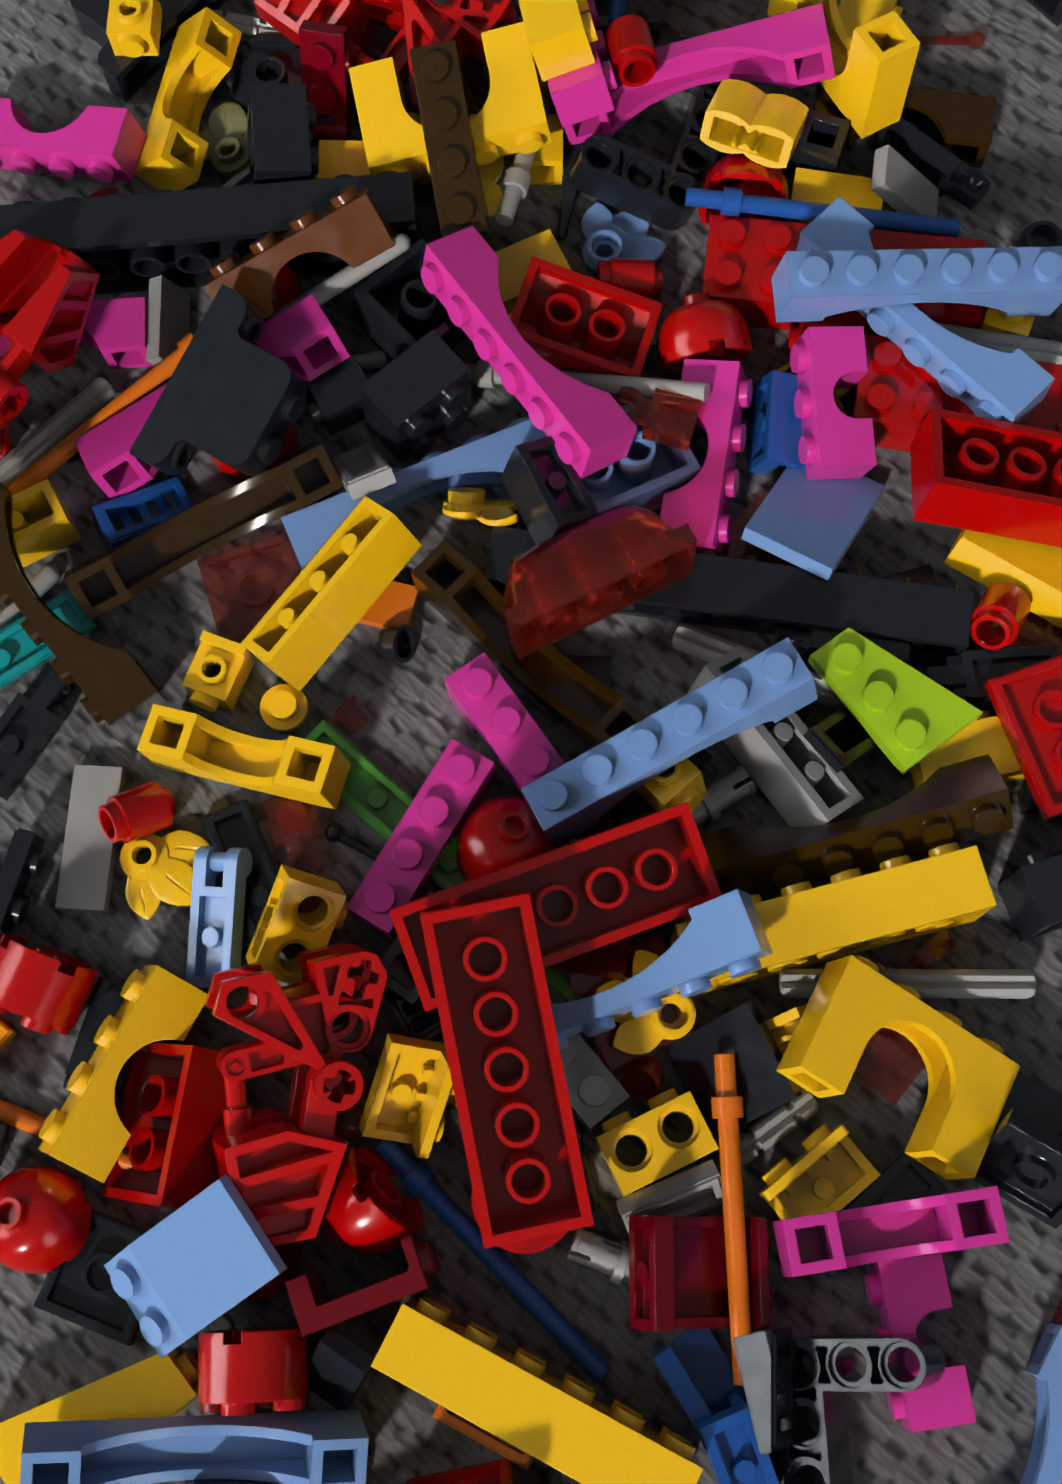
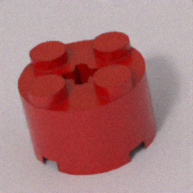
[0,933,100,1035]
[198,1326,308,1416]

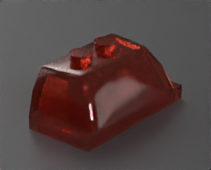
[503,504,697,659]

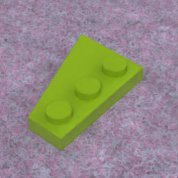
[808,627,983,775]

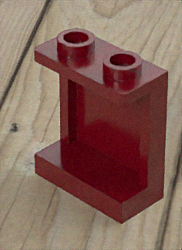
[629,1216,773,1332]
[285,1234,441,1337]

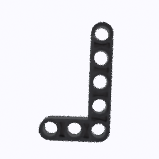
[570,26,745,231]
[782,1334,945,1484]

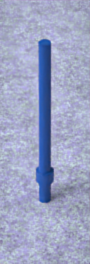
[684,186,961,237]
[375,1140,611,1382]

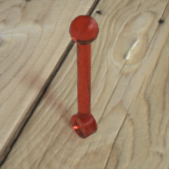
[915,31,985,50]

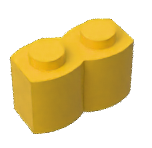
[699,79,809,168]

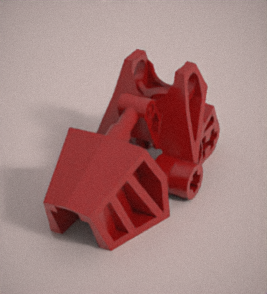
[254,0,520,107]
[0,229,100,460]
[205,942,387,1246]

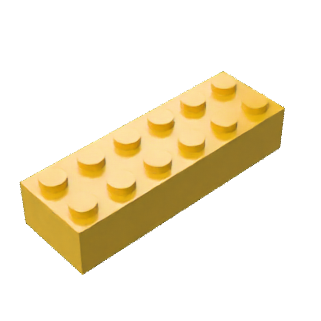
[669,842,997,997]
[371,1295,704,1484]

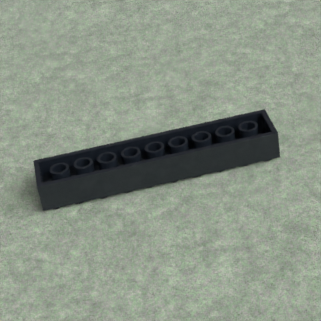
[0,171,420,295]

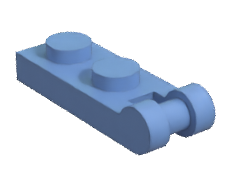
[185,846,253,989]

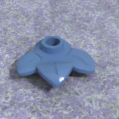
[581,202,666,273]

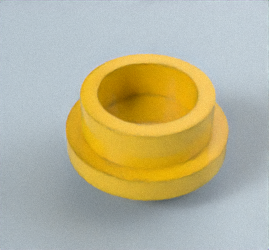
[260,684,309,732]

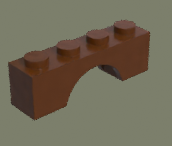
[203,185,397,319]

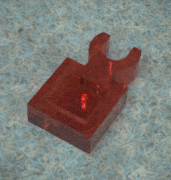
[618,386,702,451]
[264,796,324,873]

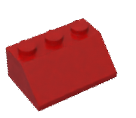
[510,256,663,406]
[102,1043,226,1209]

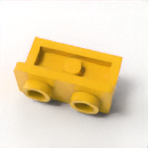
[359,1033,454,1159]
[758,1123,881,1220]

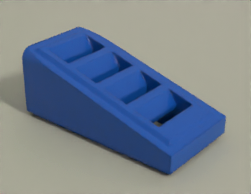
[92,475,194,550]

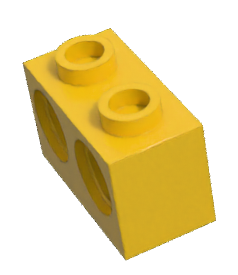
[245,864,348,985]
[595,1088,719,1197]

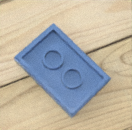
[741,467,885,581]

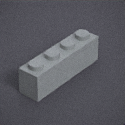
[686,645,864,827]

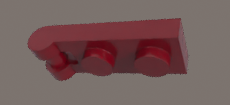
[299,20,351,144]

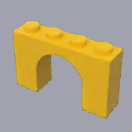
[767,0,920,139]
[349,22,553,180]
[776,955,1020,1180]

